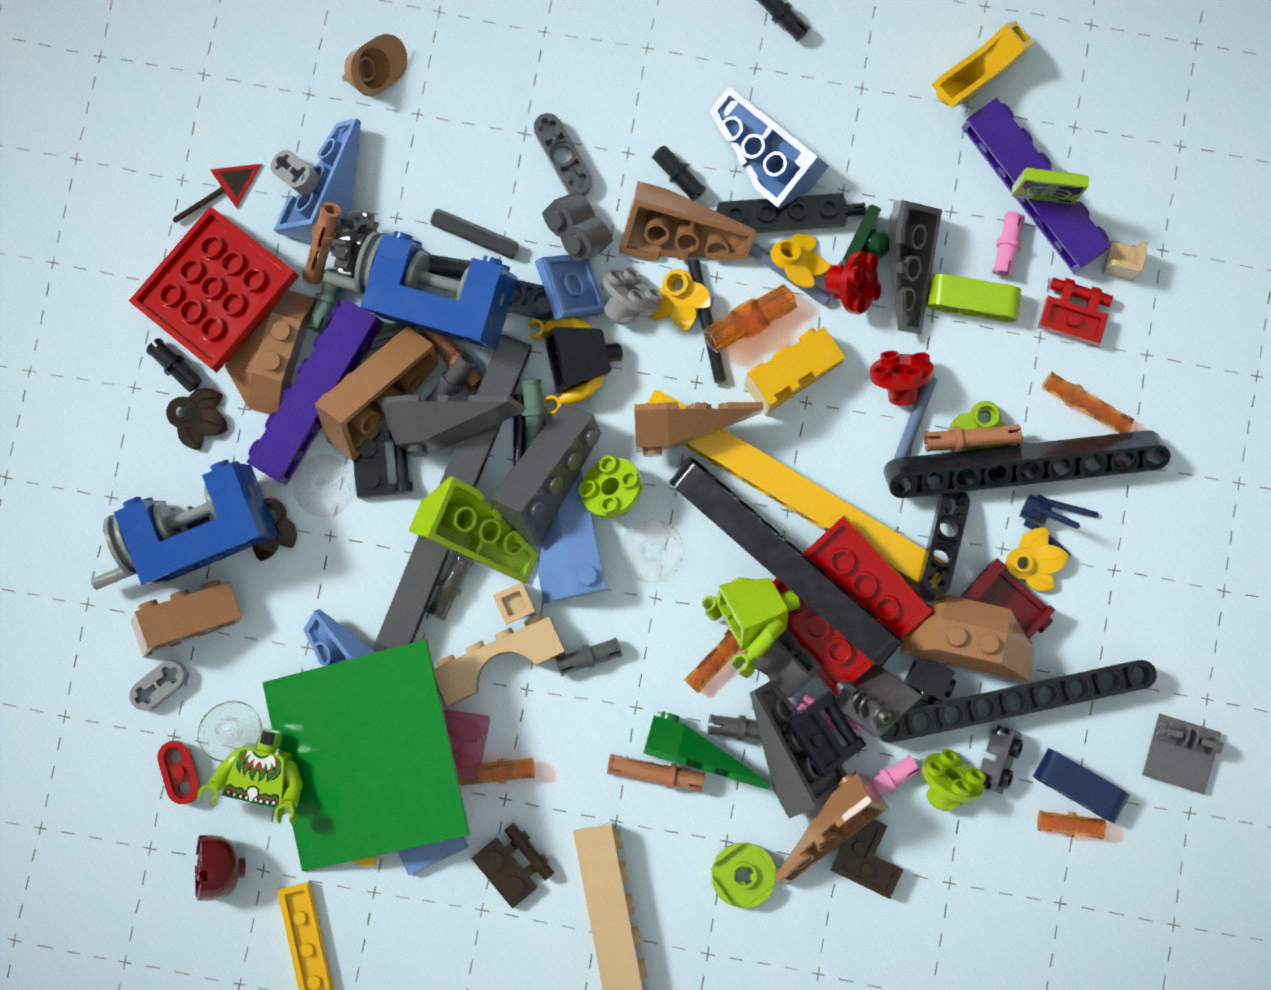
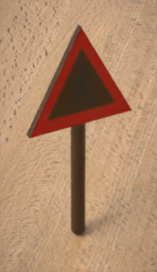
[173,164,262,223]

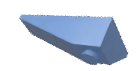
[538,470,606,604]

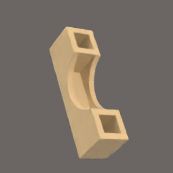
[434,614,566,706]

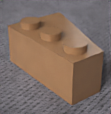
[131,580,242,657]

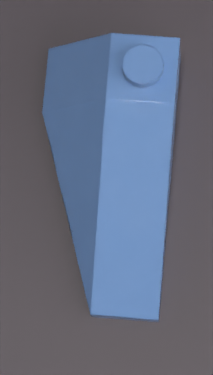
[710,87,829,208]
[274,118,361,245]
[303,609,376,666]

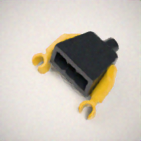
[528,317,623,415]

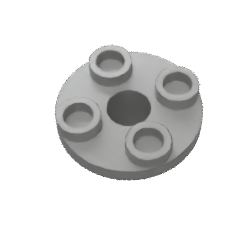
[602,268,663,325]

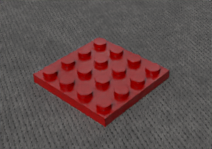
[129,206,299,373]
[772,515,933,696]

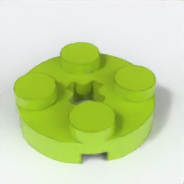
[711,842,776,908]

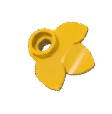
[770,234,830,288]
[651,269,711,331]
[1005,527,1069,591]

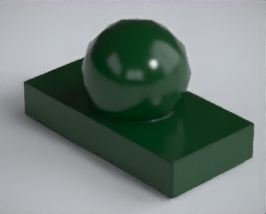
[842,204,890,266]

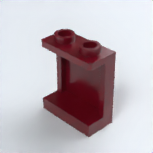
[960,558,1055,645]

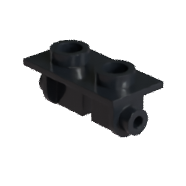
[980,725,1024,795]

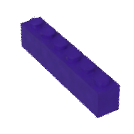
[962,98,1111,274]
[246,298,384,485]

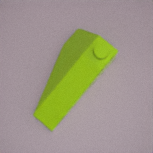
[408,476,539,584]

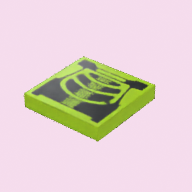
[1011,167,1089,204]

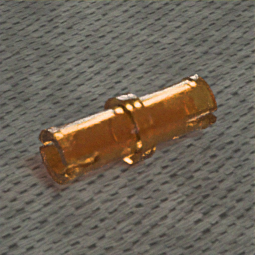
[1037,810,1106,839]

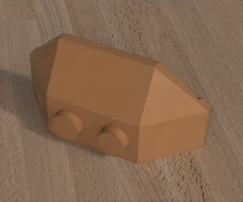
[225,290,316,415]
[900,595,1034,682]

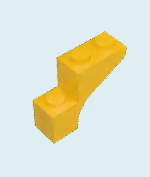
[932,20,1036,108]

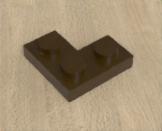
[830,819,903,899]

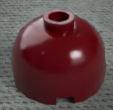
[195,835,246,901]

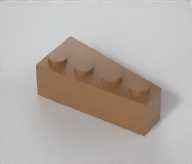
[315,326,439,461]

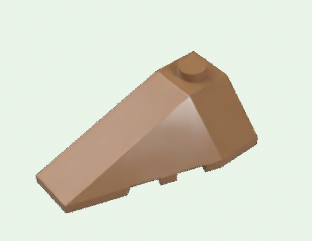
[619,181,756,260]
[634,402,763,457]
[774,773,889,884]

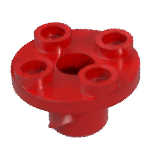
[825,251,882,315]
[870,350,934,406]

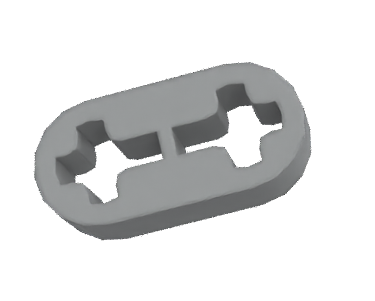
[271,150,319,195]
[129,661,187,710]

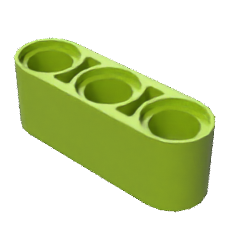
[927,274,1022,322]

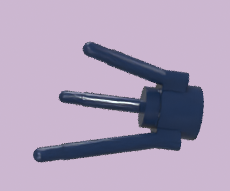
[1019,494,1099,557]

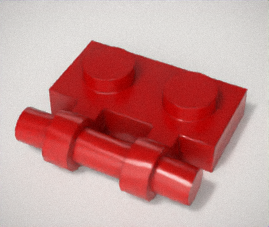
[1037,277,1113,346]

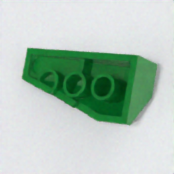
[643,711,770,790]

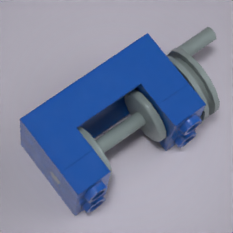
[323,231,518,350]
[91,460,279,590]

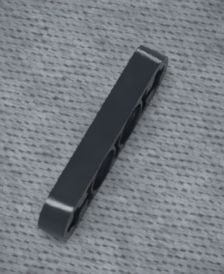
[918,492,970,601]

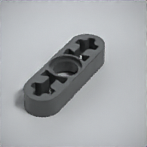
[534,113,592,196]

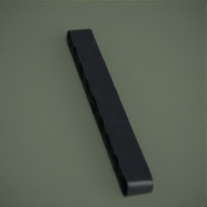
[883,430,1171,498]
[669,457,903,667]
[878,660,1157,743]

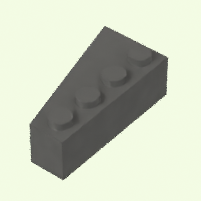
[490,402,601,547]

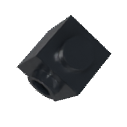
[904,657,956,704]

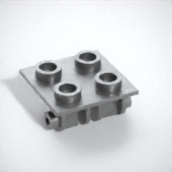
[834,664,923,739]
[1142,713,1224,794]

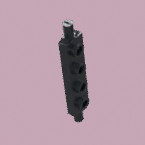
[716,193,866,233]

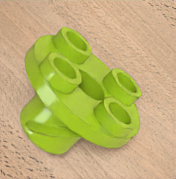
[578,455,643,518]
[921,749,986,811]

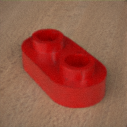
[157,741,201,804]

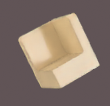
[1102,241,1148,281]
[493,582,536,625]

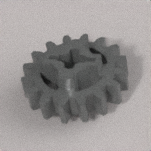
[332,209,379,278]

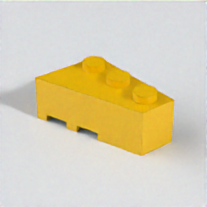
[744,327,846,415]

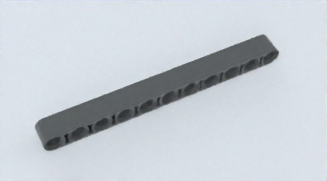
[373,334,532,652]

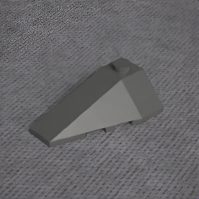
[889,200,942,334]
[380,395,525,457]
[750,680,847,819]

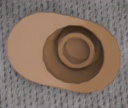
[342,34,408,97]

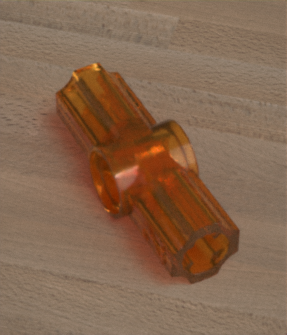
[703,284,797,354]

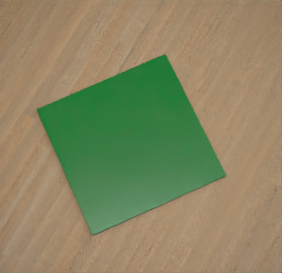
[262,639,470,872]

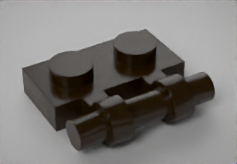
[471,823,555,909]

